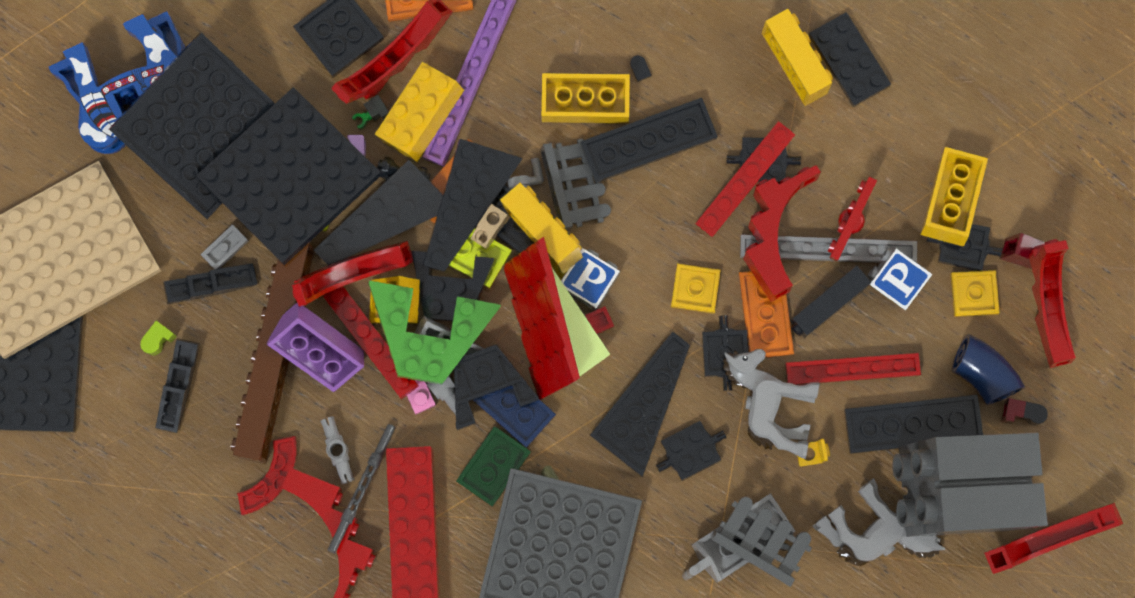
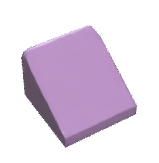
[347,135,366,157]

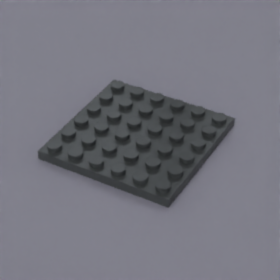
[479,468,642,598]

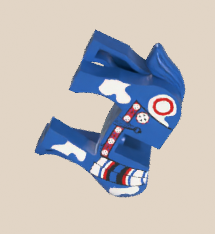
[49,11,185,154]

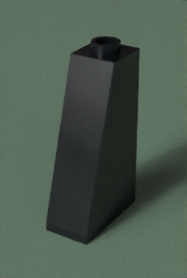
[791,266,872,339]

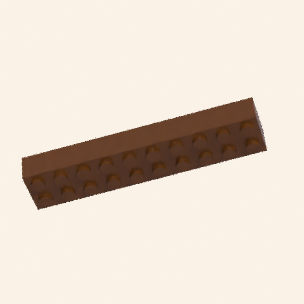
[231,243,314,464]

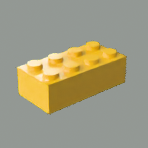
[761,9,833,106]
[375,62,464,162]
[541,73,630,123]
[921,147,988,247]
[500,182,583,274]

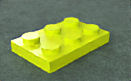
[449,229,512,289]

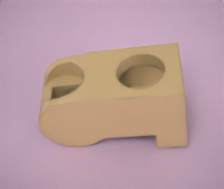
[471,204,510,249]

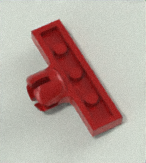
[828,177,877,262]

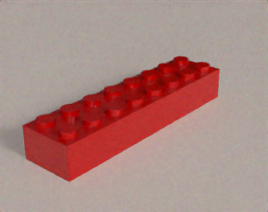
[386,446,440,598]

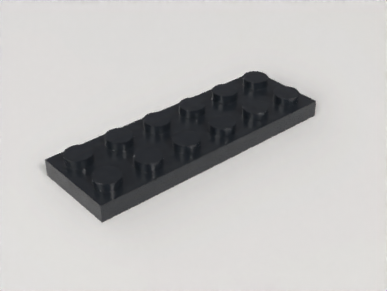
[580,98,718,183]
[844,395,983,454]

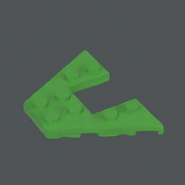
[368,280,501,385]

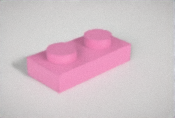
[407,380,436,415]

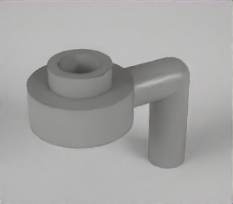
[507,158,544,190]

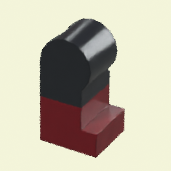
[1001,398,1048,425]

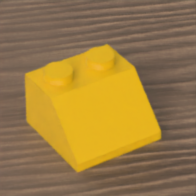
[369,276,420,325]

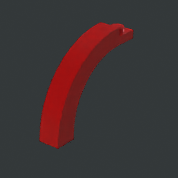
[292,241,413,306]
[984,502,1123,574]

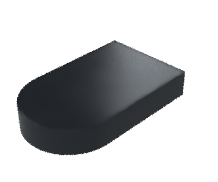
[630,55,652,82]

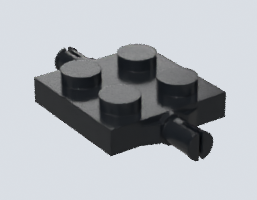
[726,137,801,182]
[926,224,1002,271]
[702,315,748,391]
[655,421,727,481]

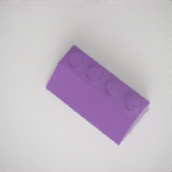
[267,303,364,392]

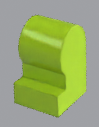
[140,321,177,356]

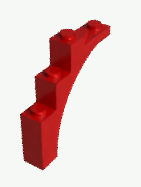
[331,0,453,104]
[743,165,821,302]
[1028,239,1076,368]
[281,468,376,598]

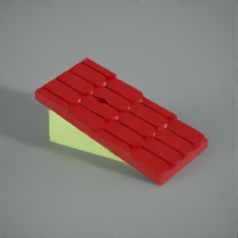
[504,237,610,400]

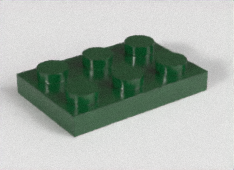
[456,426,531,507]

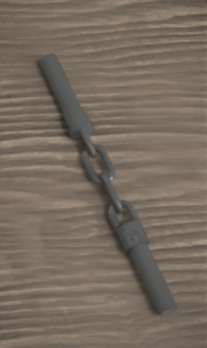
[327,424,395,554]

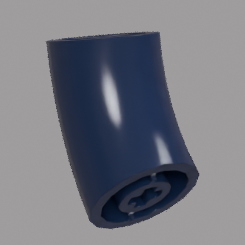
[951,334,1025,405]

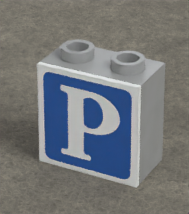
[867,246,932,310]
[561,248,620,311]

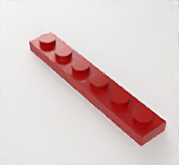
[695,121,795,237]
[323,286,419,400]
[785,353,921,385]

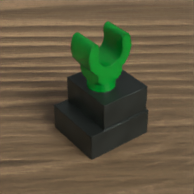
[352,95,389,130]

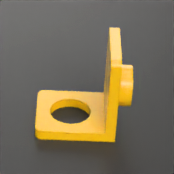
[797,438,830,467]

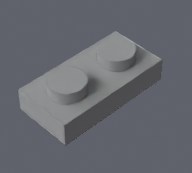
[200,224,249,269]

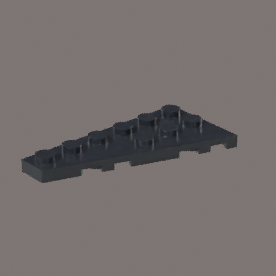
[422,139,523,272]
[314,159,443,265]
[590,332,690,477]

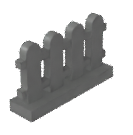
[540,138,611,232]
[710,496,812,587]

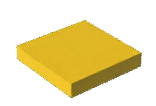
[671,263,721,314]
[951,270,1000,317]

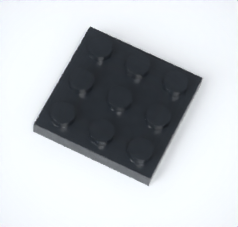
[293,0,384,78]

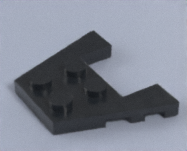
[412,251,497,321]
[454,345,539,431]

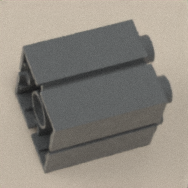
[892,433,1048,537]

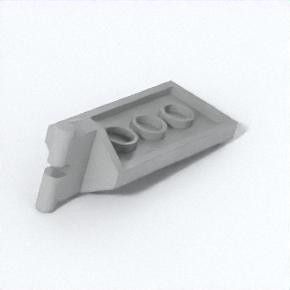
[682,493,795,583]

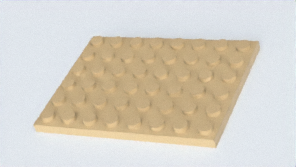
[0,161,161,359]

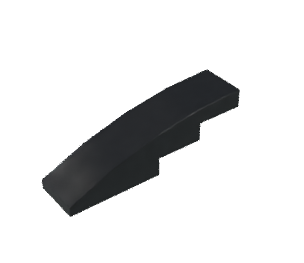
[163,263,257,304]
[155,338,200,433]

